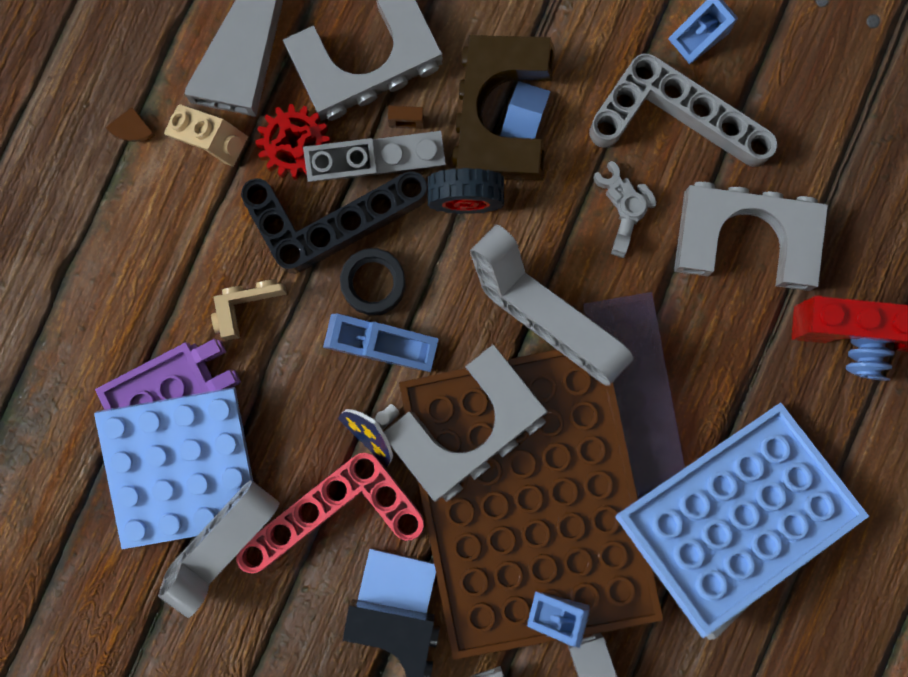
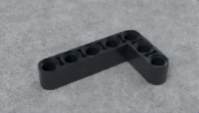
[241,171,428,274]

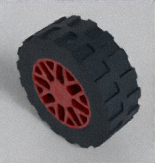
[428,168,504,214]

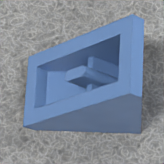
[668,0,738,64]
[500,81,550,139]
[527,591,590,648]

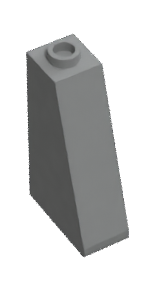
[184,0,283,117]

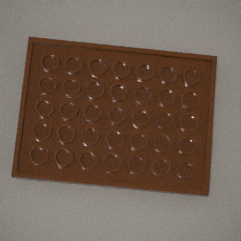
[399,349,663,660]

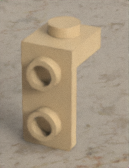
[164,105,248,167]
[211,280,287,341]

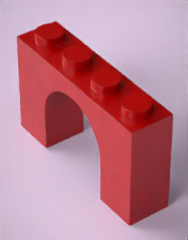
[791,296,908,352]

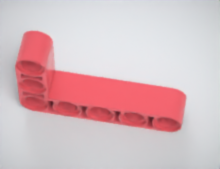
[236,453,424,573]

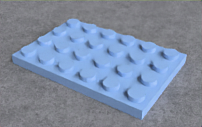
[615,402,869,638]

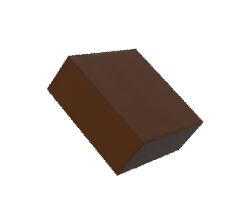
[388,106,424,129]

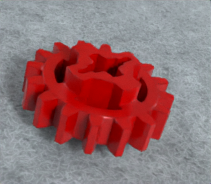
[255,104,331,180]

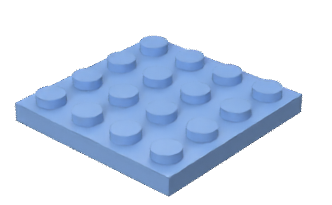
[94,387,253,549]

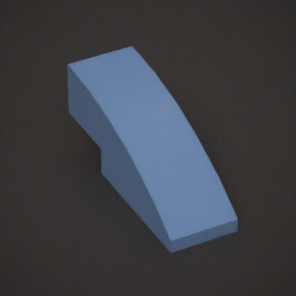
[323,313,439,372]

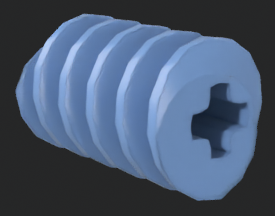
[846,339,895,381]

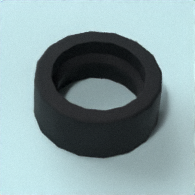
[340,248,406,316]

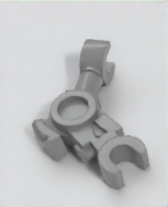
[593,161,656,258]

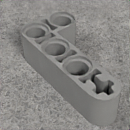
[158,480,279,618]

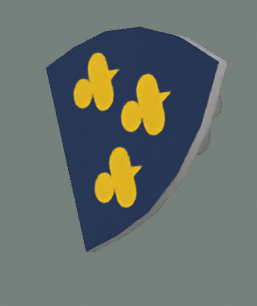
[338,404,400,467]

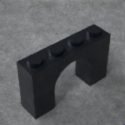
[342,599,440,677]

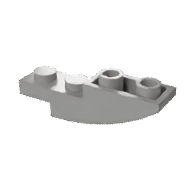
[303,131,446,182]

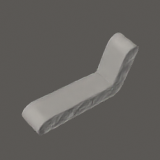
[590,54,777,167]
[470,225,633,386]

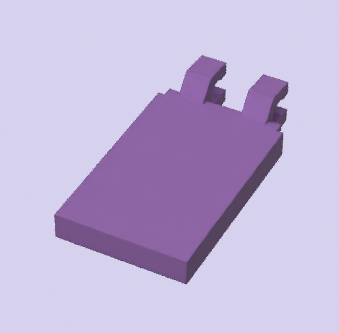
[95,339,241,410]

